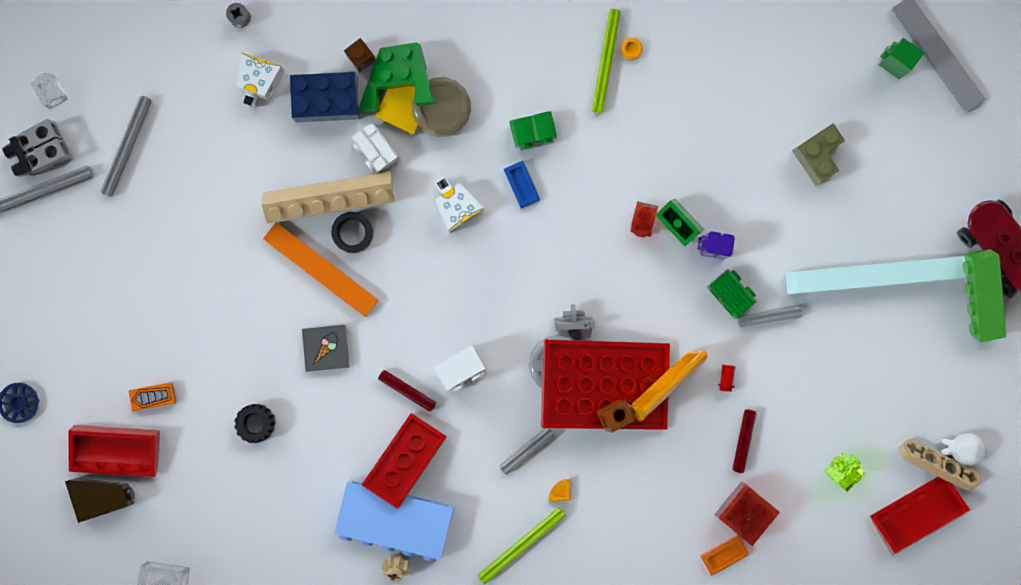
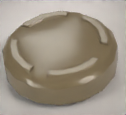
[412,77,471,137]

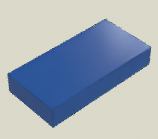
[503,161,540,209]

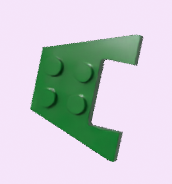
[359,42,436,114]

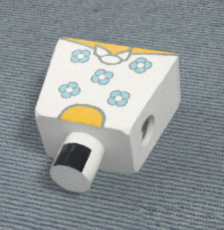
[236,53,284,108]
[435,178,484,233]

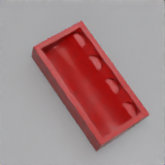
[68,425,160,477]
[870,477,970,556]

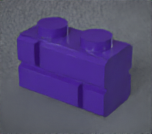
[697,231,735,260]

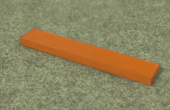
[263,222,379,317]

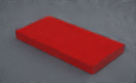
[361,413,447,510]

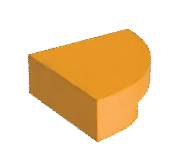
[549,478,571,502]

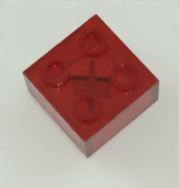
[714,481,780,546]

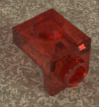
[630,201,658,237]

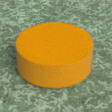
[621,38,642,60]

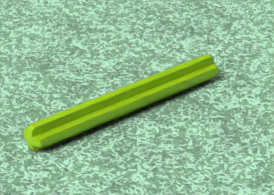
[592,9,621,114]
[478,507,566,584]

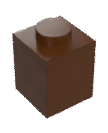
[343,38,376,73]

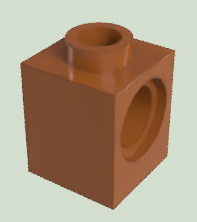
[596,400,635,433]

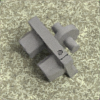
[554,304,595,339]

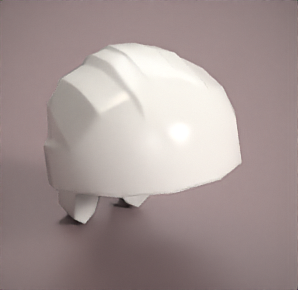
[940,433,986,466]

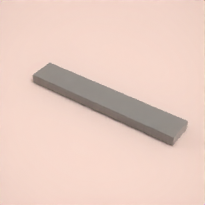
[891,0,986,112]

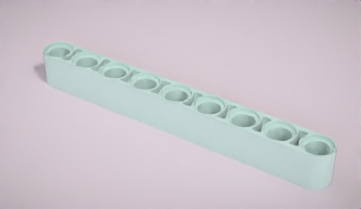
[785,256,967,295]

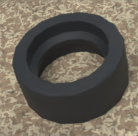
[331,212,373,253]

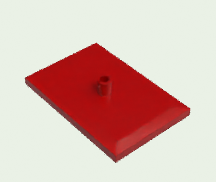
[541,339,670,430]

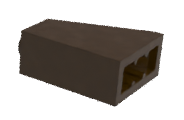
[65,478,135,523]

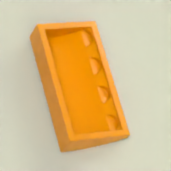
[631,350,708,421]

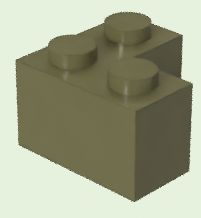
[792,123,845,186]

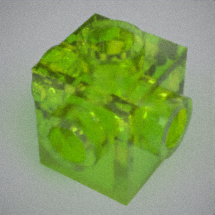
[825,452,864,492]

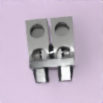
[2,119,73,177]

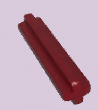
[378,370,436,412]
[732,409,757,473]

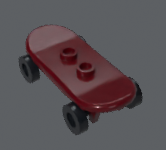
[957,199,1021,298]

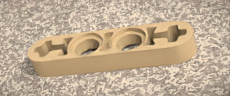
[899,439,981,491]

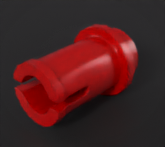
[718,365,736,392]

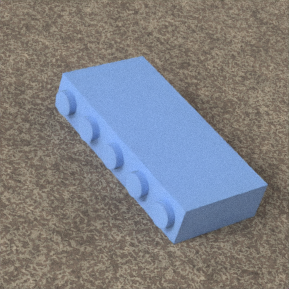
[334,480,454,562]

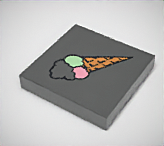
[302,325,350,372]

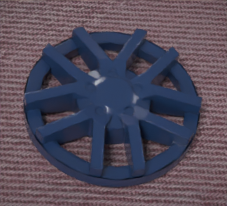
[0,383,40,423]

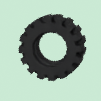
[234,404,276,443]

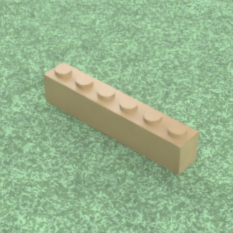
[262,171,395,224]

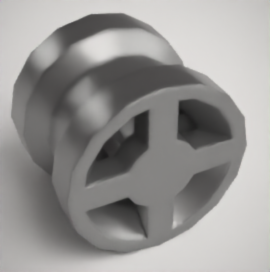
[226,3,251,28]

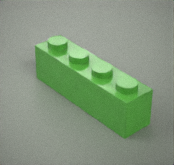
[963,249,1006,342]

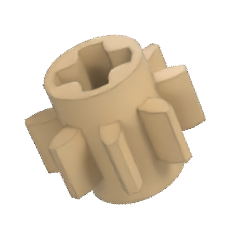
[382,554,410,582]

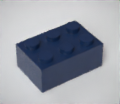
[290,72,360,122]

